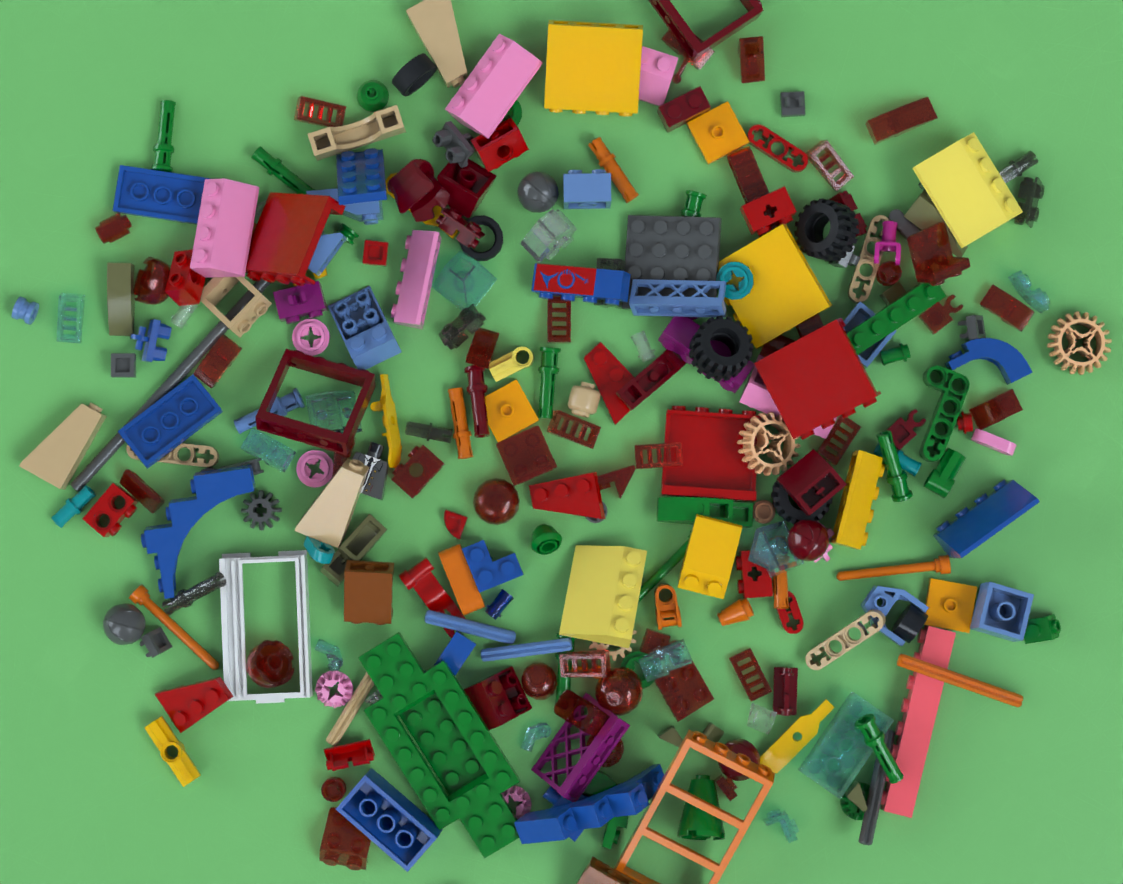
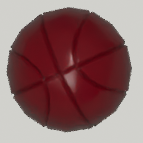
[787,519,829,561]
[718,739,760,781]

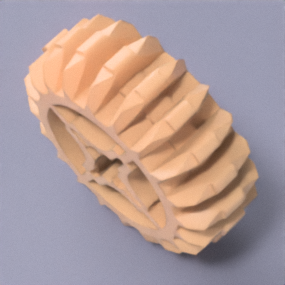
[1047,311,1112,375]
[737,412,801,476]

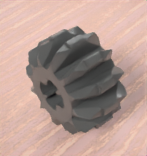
[241,490,282,531]

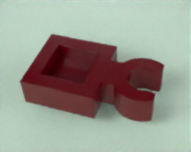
[885,409,926,450]

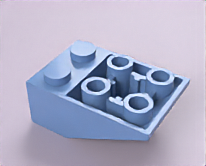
[328,286,402,370]

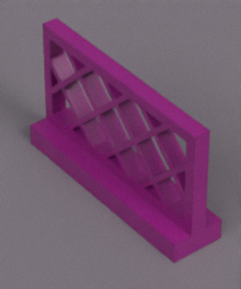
[531,693,630,802]

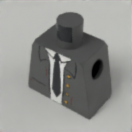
[352,442,389,500]

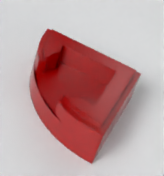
[444,510,468,539]

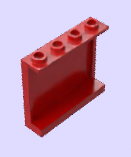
[246,192,346,286]
[754,318,881,440]
[661,406,761,501]

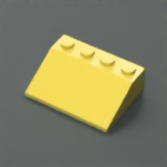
[912,132,1023,249]
[559,545,647,648]

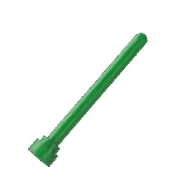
[638,530,692,603]

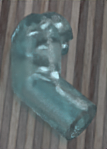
[315,639,343,671]

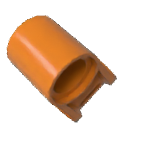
[654,584,682,630]

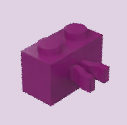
[273,281,328,324]

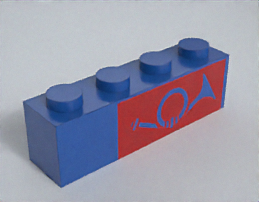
[531,263,631,306]

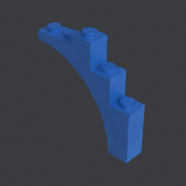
[141,465,256,599]
[514,764,664,844]

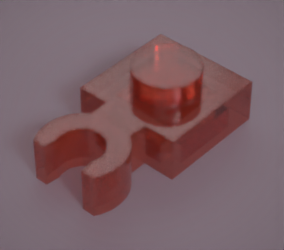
[919,295,963,335]
[640,628,685,660]

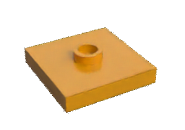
[686,101,750,165]
[485,379,539,443]
[924,578,977,633]

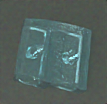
[305,391,362,434]

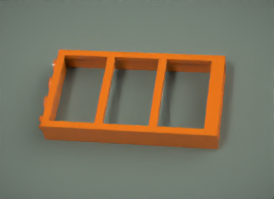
[614,730,775,884]

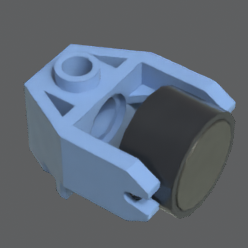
[861,585,929,646]

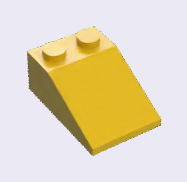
[677,514,743,599]

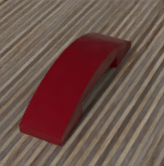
[616,349,687,411]

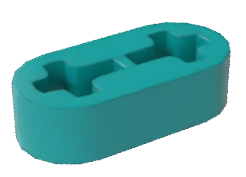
[304,536,335,564]

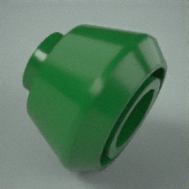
[357,80,389,112]
[531,524,562,555]

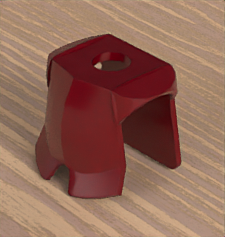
[387,159,450,222]

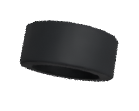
[392,53,437,97]
[459,215,503,261]

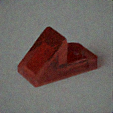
[738,36,765,83]
[466,327,500,369]
[969,389,1023,430]
[597,465,635,499]

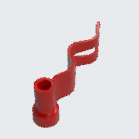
[398,558,466,639]

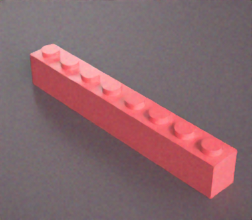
[880,625,956,818]

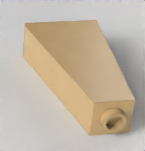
[406,0,468,88]
[19,402,107,490]
[295,458,369,548]

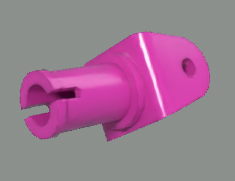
[874,221,901,265]

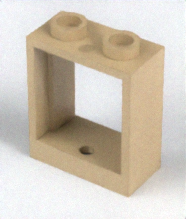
[200,277,272,338]

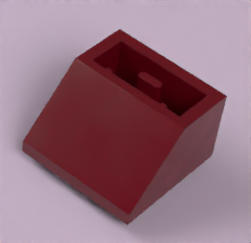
[777,449,847,516]
[464,666,532,730]

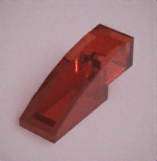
[865,97,938,145]

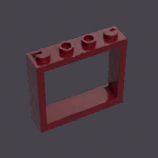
[648,0,764,62]
[256,349,376,456]

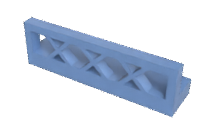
[629,279,727,318]

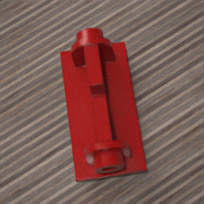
[324,739,375,771]

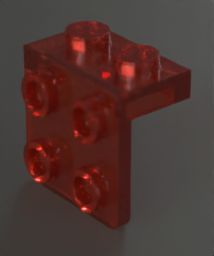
[907,222,971,286]
[319,807,371,870]

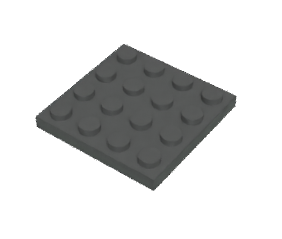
[622,215,722,309]

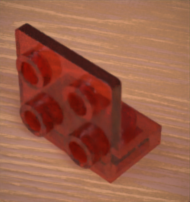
[496,426,557,487]

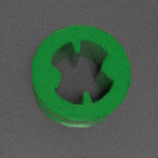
[335,223,359,245]

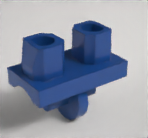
[130,319,172,362]

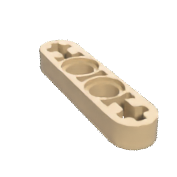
[848,215,890,303]
[126,443,219,467]
[805,609,886,670]

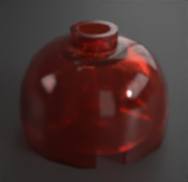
[133,257,171,305]
[473,478,520,525]
[246,640,295,688]
[595,667,643,716]

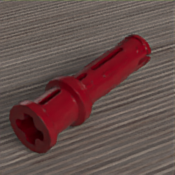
[464,365,490,438]

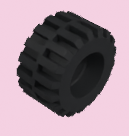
[794,199,859,261]
[689,316,753,381]
[771,470,833,524]

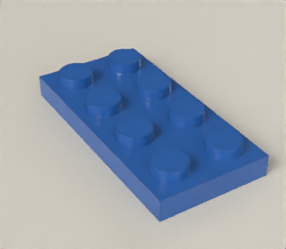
[336,148,387,205]
[113,165,211,225]
[118,374,223,469]

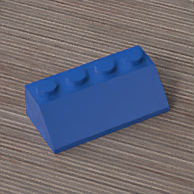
[336,767,443,872]

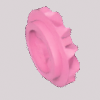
[292,319,330,356]
[296,450,334,488]
[315,671,353,709]
[501,786,531,819]

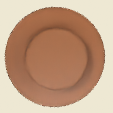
[753,500,775,524]

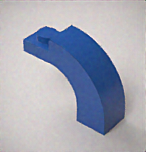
[945,338,1033,385]

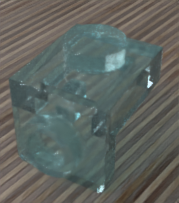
[763,809,799,843]

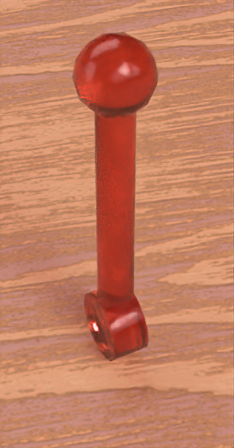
[672,55,690,84]

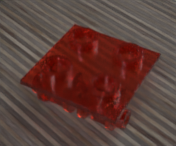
[654,658,714,722]

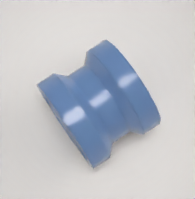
[12,296,39,325]

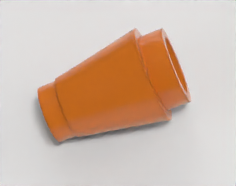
[717,598,754,626]

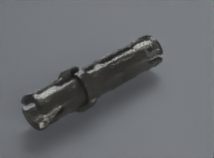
[162,572,226,615]

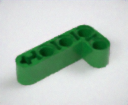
[919,365,970,462]

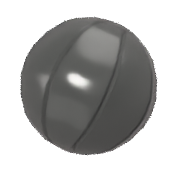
[517,172,559,213]
[103,604,146,645]

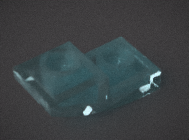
[1009,270,1050,313]
[240,428,296,472]
[639,639,692,682]

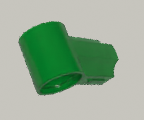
[924,448,966,498]

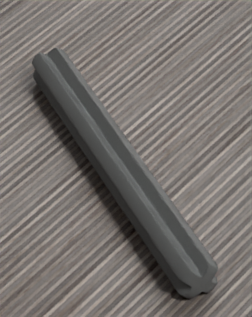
[859,729,895,846]

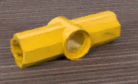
[145,716,201,787]

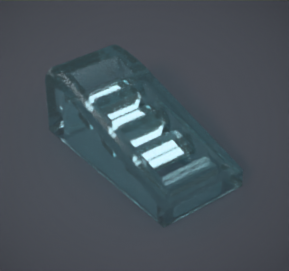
[57,293,85,343]

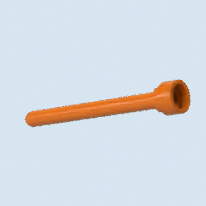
[836,555,951,581]
[129,584,219,670]

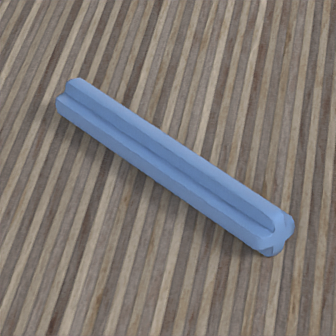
[424,610,516,645]
[481,638,572,662]

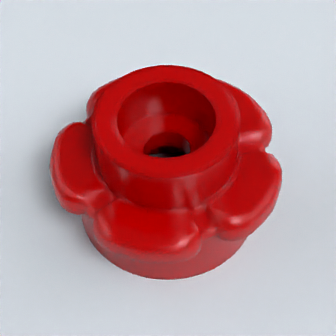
[957,411,973,434]

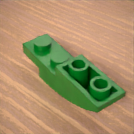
[657,497,753,528]

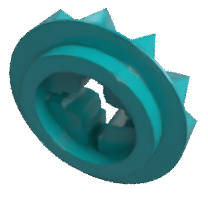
[716,262,754,300]

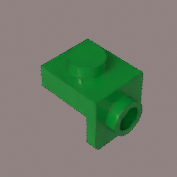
[1024,614,1061,644]

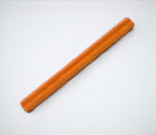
[897,654,1023,707]

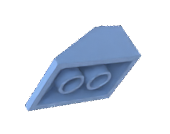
[306,188,383,225]

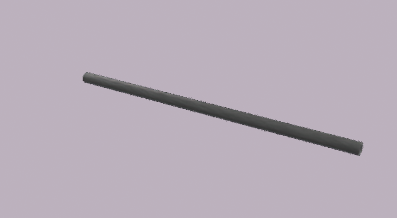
[70,279,270,492]

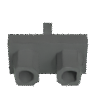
[432,121,475,168]

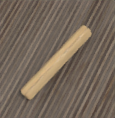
[326,672,374,746]

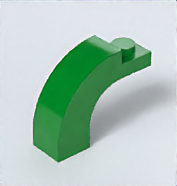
[584,770,628,849]

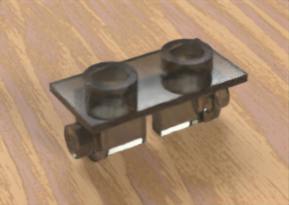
[1014,177,1044,228]
[439,304,486,350]

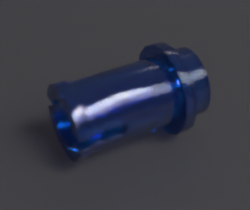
[485,589,514,620]

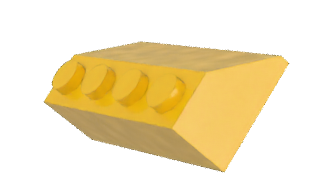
[830,450,885,550]

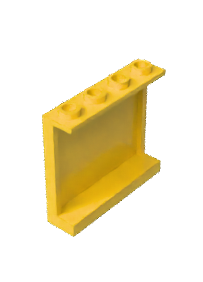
[544,20,643,117]
[718,224,833,349]

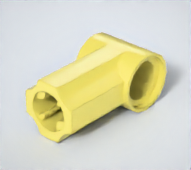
[487,346,534,382]

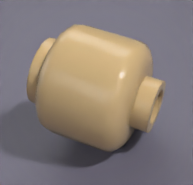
[568,382,601,418]

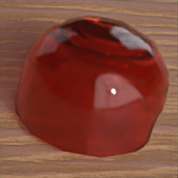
[521,663,557,700]

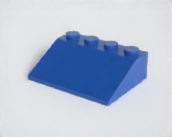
[933,479,1040,558]

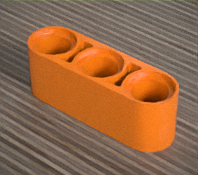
[438,544,485,616]

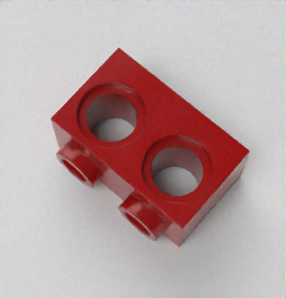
[82,483,139,537]

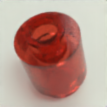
[95,212,132,244]

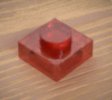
[714,774,738,801]

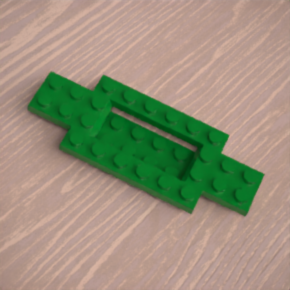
[358,632,520,858]

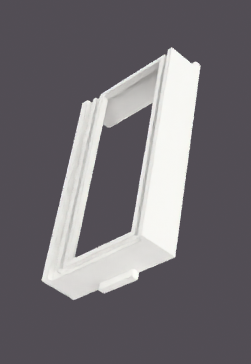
[219,550,313,704]

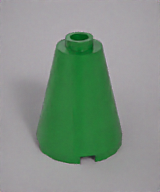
[677,775,725,840]

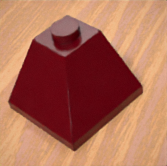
[437,159,497,218]

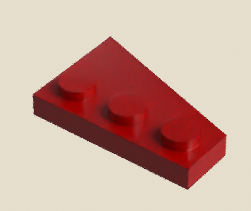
[584,342,634,425]
[529,472,605,519]
[155,677,234,733]

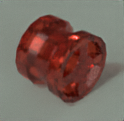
[876,261,902,286]
[321,777,347,802]

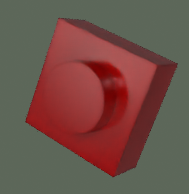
[362,240,389,267]

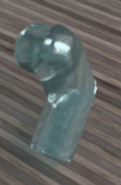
[521,723,552,752]

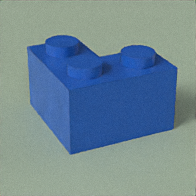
[462,540,524,593]

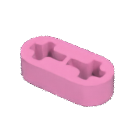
[971,429,1017,456]

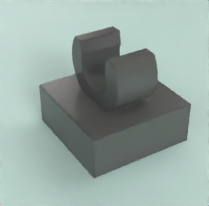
[780,91,805,117]
[828,245,860,268]
[958,315,986,340]
[111,353,136,378]
[140,627,172,658]

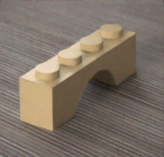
[307,105,406,161]

